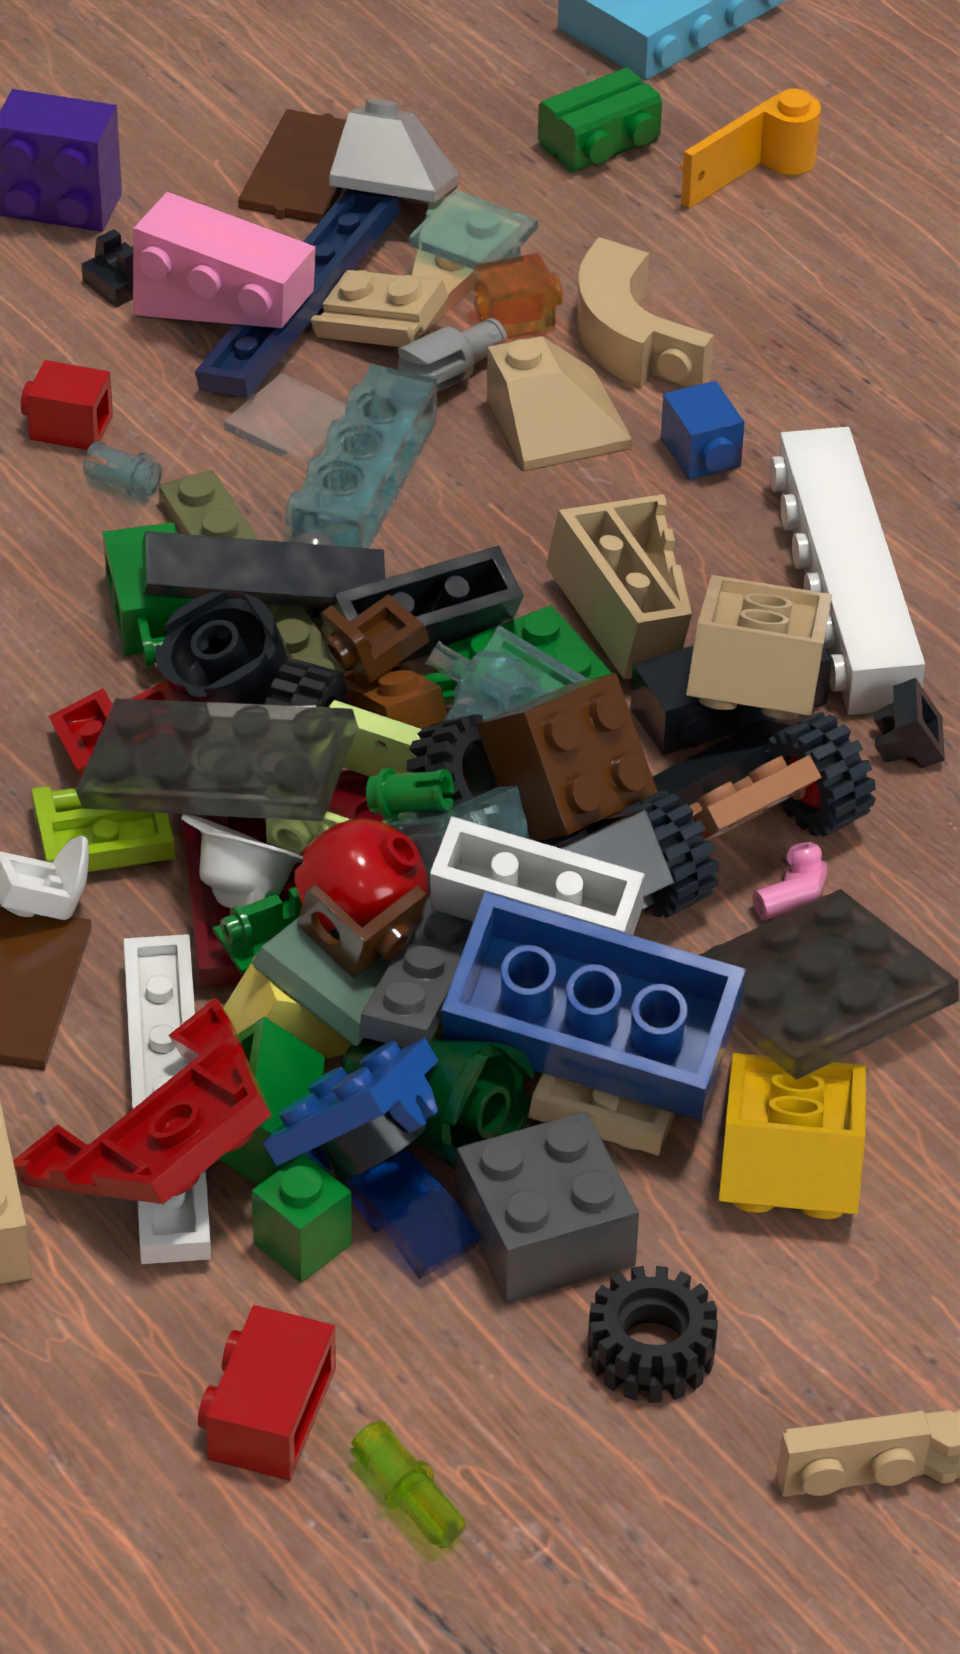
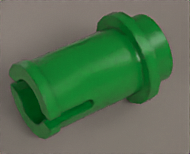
[366,768,454,820]

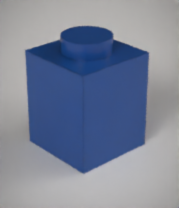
[661,380,745,480]

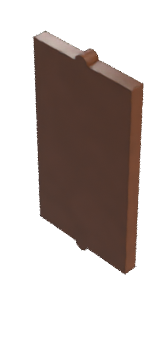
[238,109,346,223]
[0,907,92,1070]

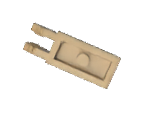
[776,1409,960,1497]

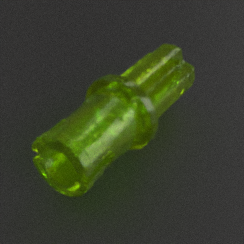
[350,1421,466,1549]

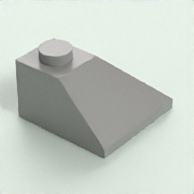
[329,99,459,202]

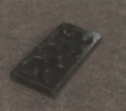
[76,698,358,821]

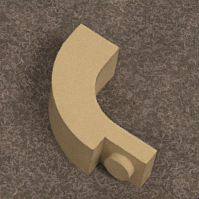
[577,237,714,388]

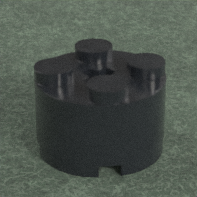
[155,591,293,731]

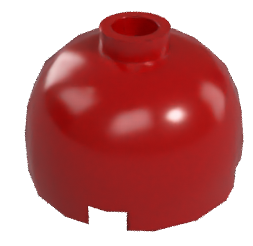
[294,818,429,933]

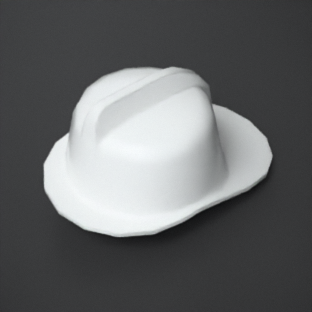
[181,814,303,908]

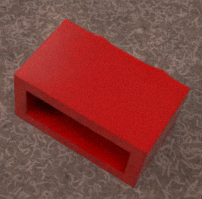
[198,1305,336,1481]

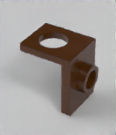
[297,884,427,977]

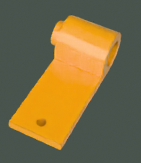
[680,88,821,209]

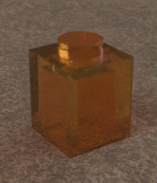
[474,252,563,339]

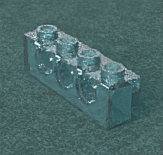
[285,364,437,548]

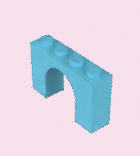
[558,0,786,81]

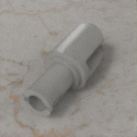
[398,318,507,402]

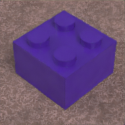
[0,89,122,232]

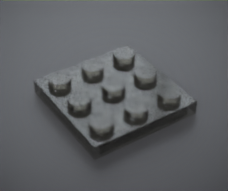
[699,889,959,1080]

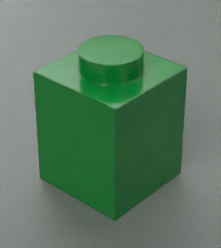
[252,1153,352,1283]

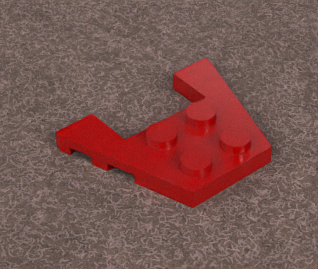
[13,998,272,1204]

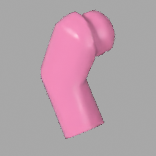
[752,842,828,921]

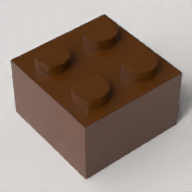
[476,673,658,842]

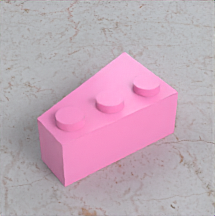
[133,192,316,328]

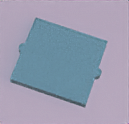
[409,190,538,276]

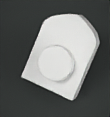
[0,836,89,920]

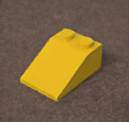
[719,1053,866,1219]

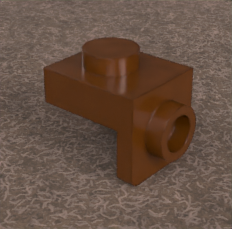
[321,594,430,683]

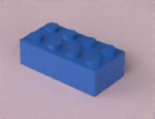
[442,892,746,1121]

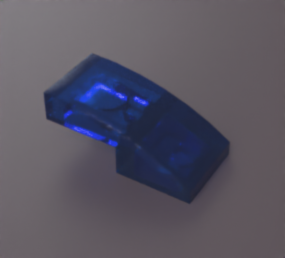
[339,1148,482,1280]

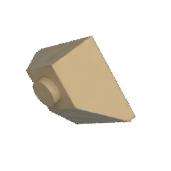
[487,336,633,471]

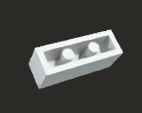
[430,817,645,935]

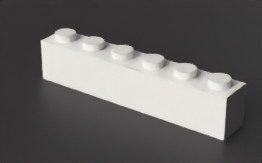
[769,427,925,715]

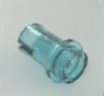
[83,441,162,498]

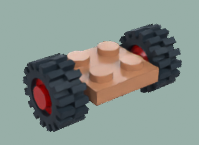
[615,712,876,918]

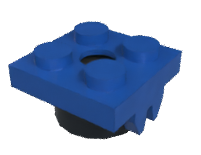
[262,1038,439,1180]

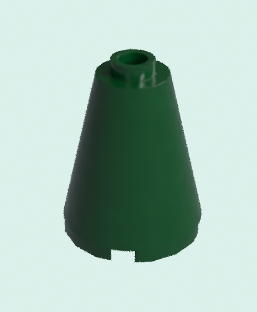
[341,1038,534,1172]

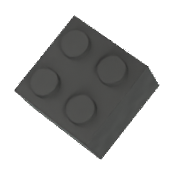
[456,1111,639,1303]

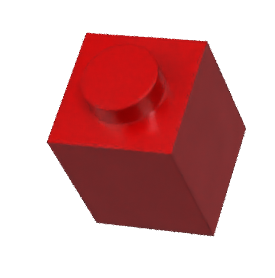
[20,360,113,452]

